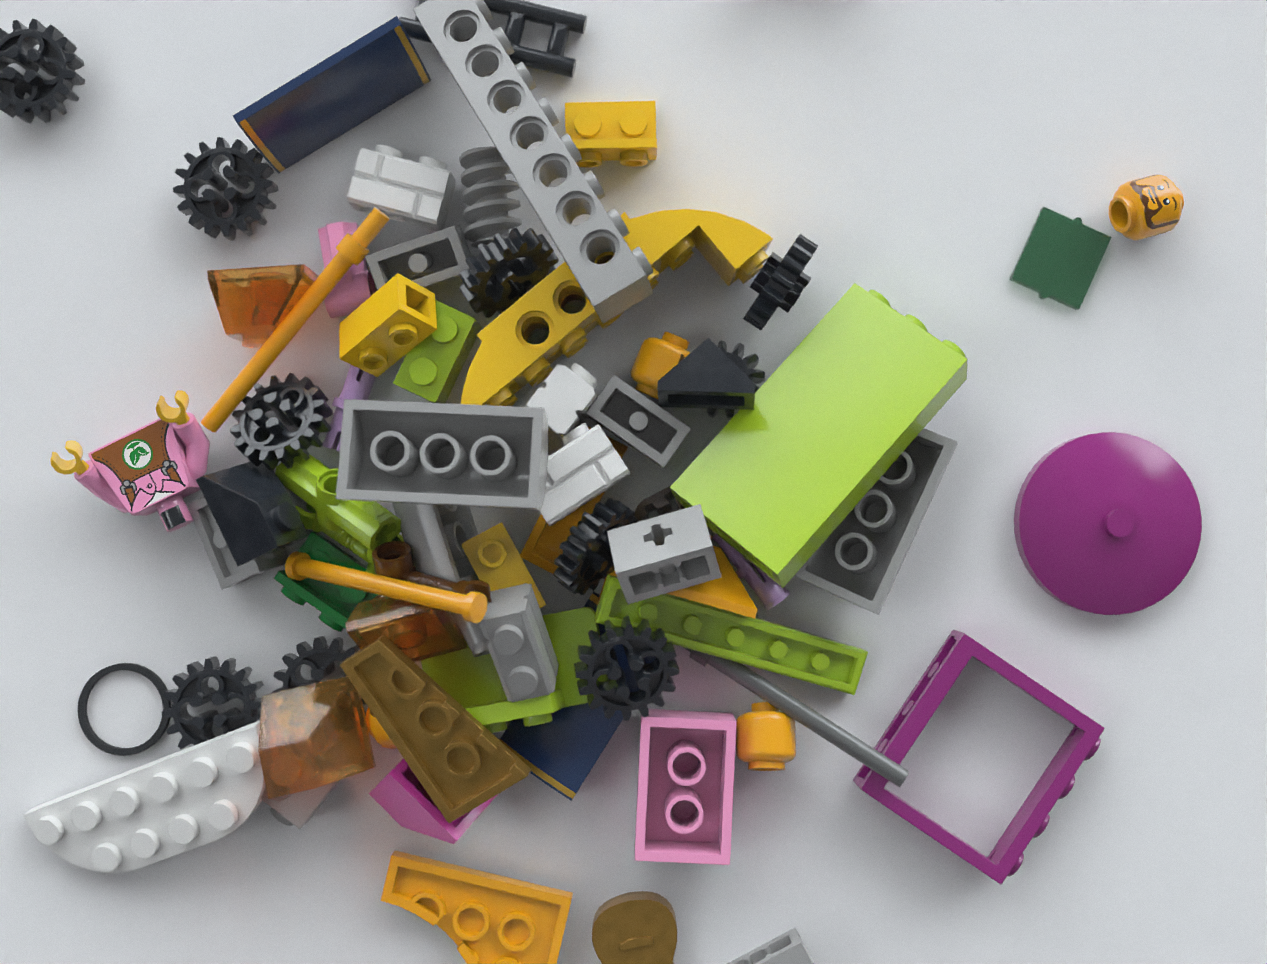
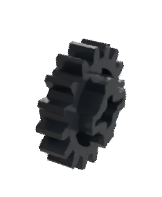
[459,228,559,318]

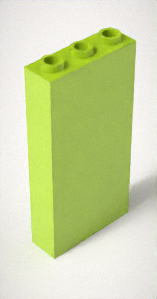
[670,283,968,588]

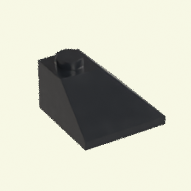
[196,461,308,567]

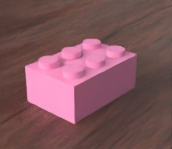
[634,709,737,865]

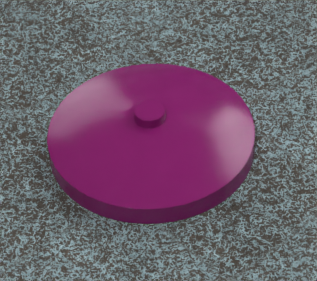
[1014,432,1202,615]

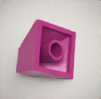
[369,758,497,844]

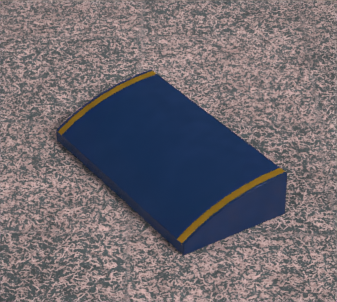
[233,16,432,174]
[500,591,667,801]

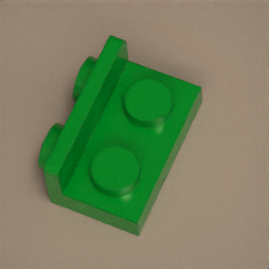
[274,531,381,632]

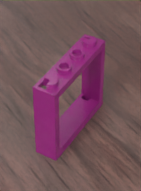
[853,629,1105,885]

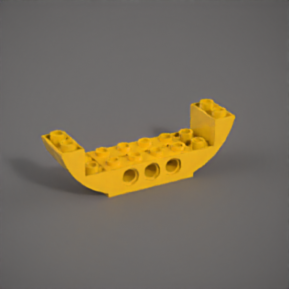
[461,209,773,406]

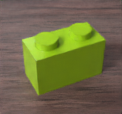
[393,300,482,403]

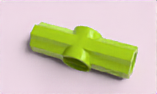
[275,454,401,550]

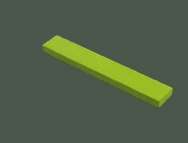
[594,574,868,695]

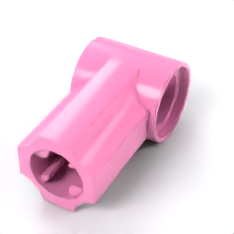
[318,222,376,318]

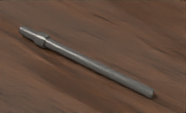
[683,647,909,787]

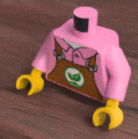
[50,390,210,532]

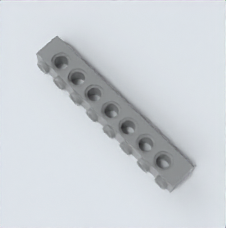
[413,0,654,323]

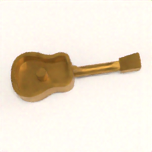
[592,891,677,964]

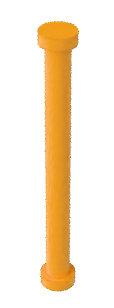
[285,551,488,623]

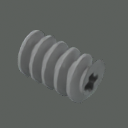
[459,146,522,248]

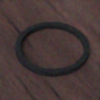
[77,663,172,756]

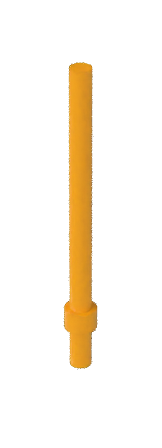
[201,207,390,433]

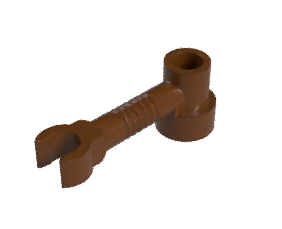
[372,541,492,602]

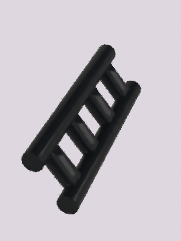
[399,0,587,78]

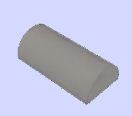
[336,399,548,510]
[794,428,958,615]
[392,503,479,582]

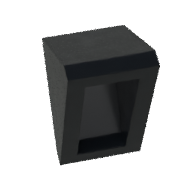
[657,338,755,410]

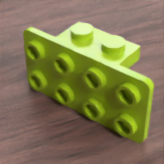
[419,607,609,733]

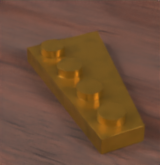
[340,635,531,823]

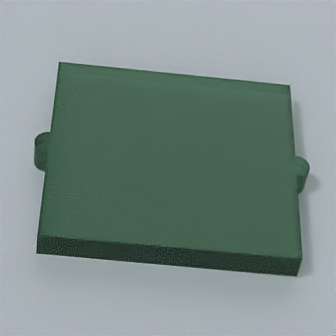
[1009,207,1112,310]

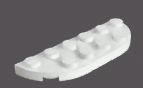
[23,719,272,873]

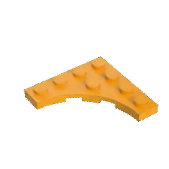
[380,851,573,964]

